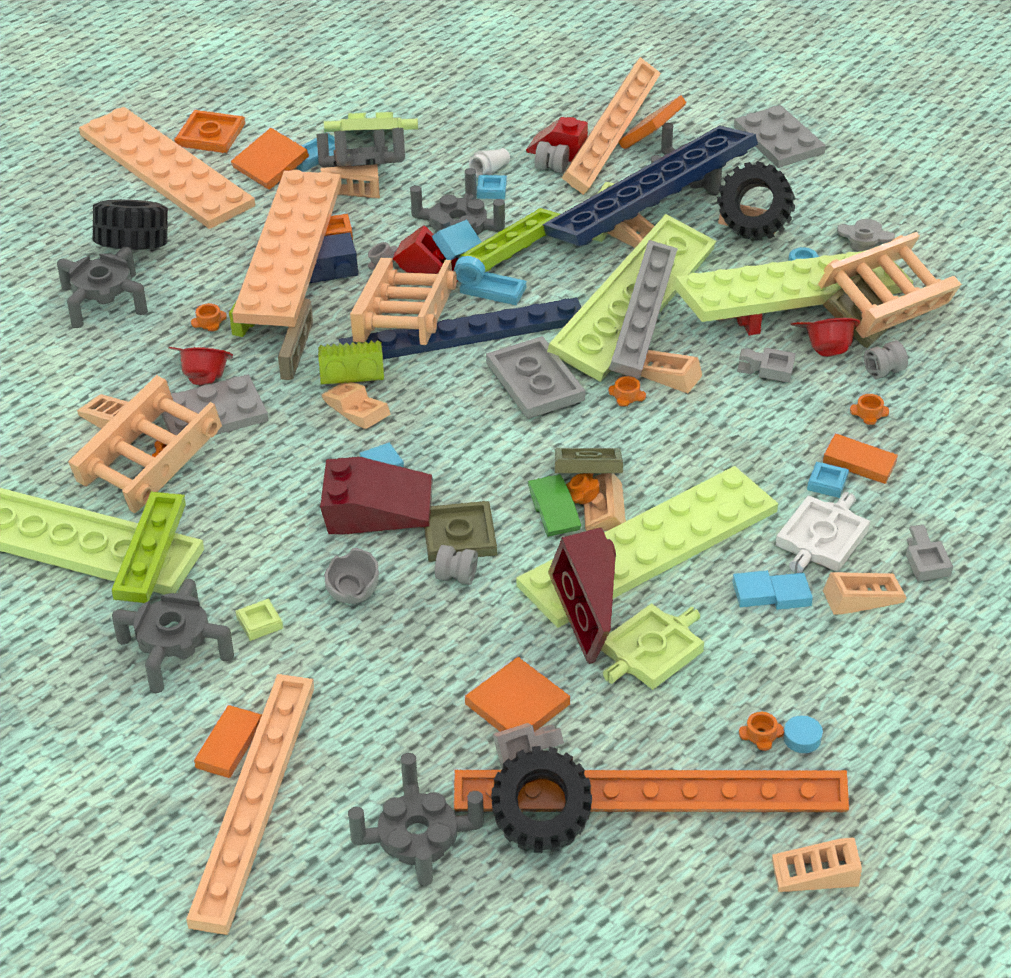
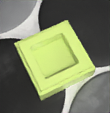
[235,598,283,641]

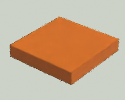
[618,95,687,149]
[174,110,246,153]
[231,128,309,190]
[465,657,570,732]

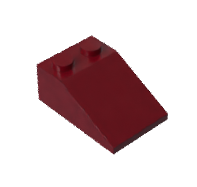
[320,456,433,535]
[548,527,616,664]

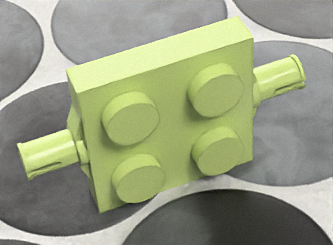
[324,112,418,132]
[601,603,704,690]

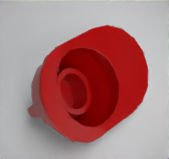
[791,318,861,357]
[168,347,233,386]

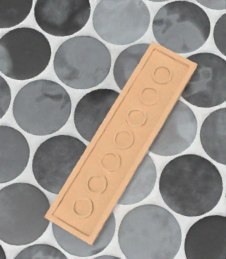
[79,107,255,229]
[232,170,342,327]

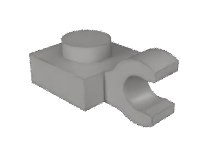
[737,348,796,383]
[906,524,953,581]
[493,723,564,769]

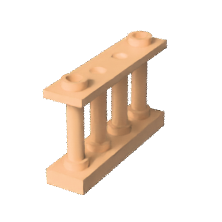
[818,232,962,338]
[350,258,457,345]
[68,375,222,513]

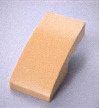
[321,382,391,429]

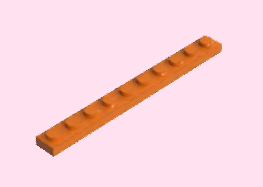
[454,770,849,812]

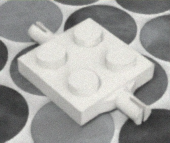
[775,492,870,573]

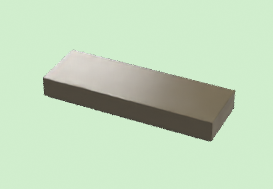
[278,298,313,380]

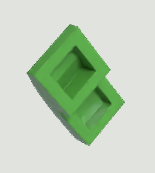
[527,474,581,537]

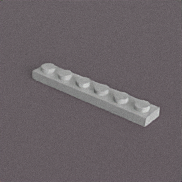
[609,240,678,379]

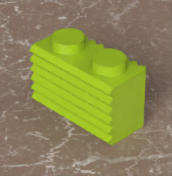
[318,340,384,385]

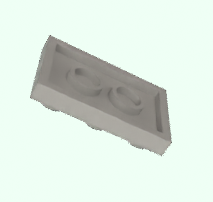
[734,105,826,168]
[486,336,585,419]
[161,374,269,435]

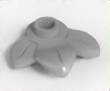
[837,219,895,251]

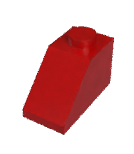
[526,117,588,162]
[392,225,459,282]

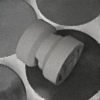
[535,141,569,173]
[864,340,908,379]
[435,545,478,585]

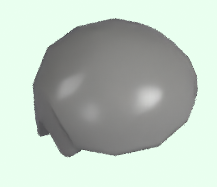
[324,548,379,604]

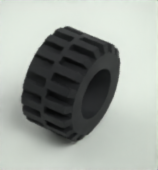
[717,161,795,241]
[92,199,168,250]
[491,746,592,853]

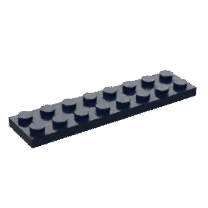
[543,125,758,246]

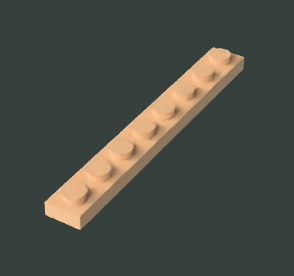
[561,57,661,195]
[186,674,314,935]

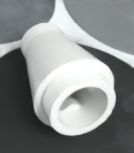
[469,148,510,177]

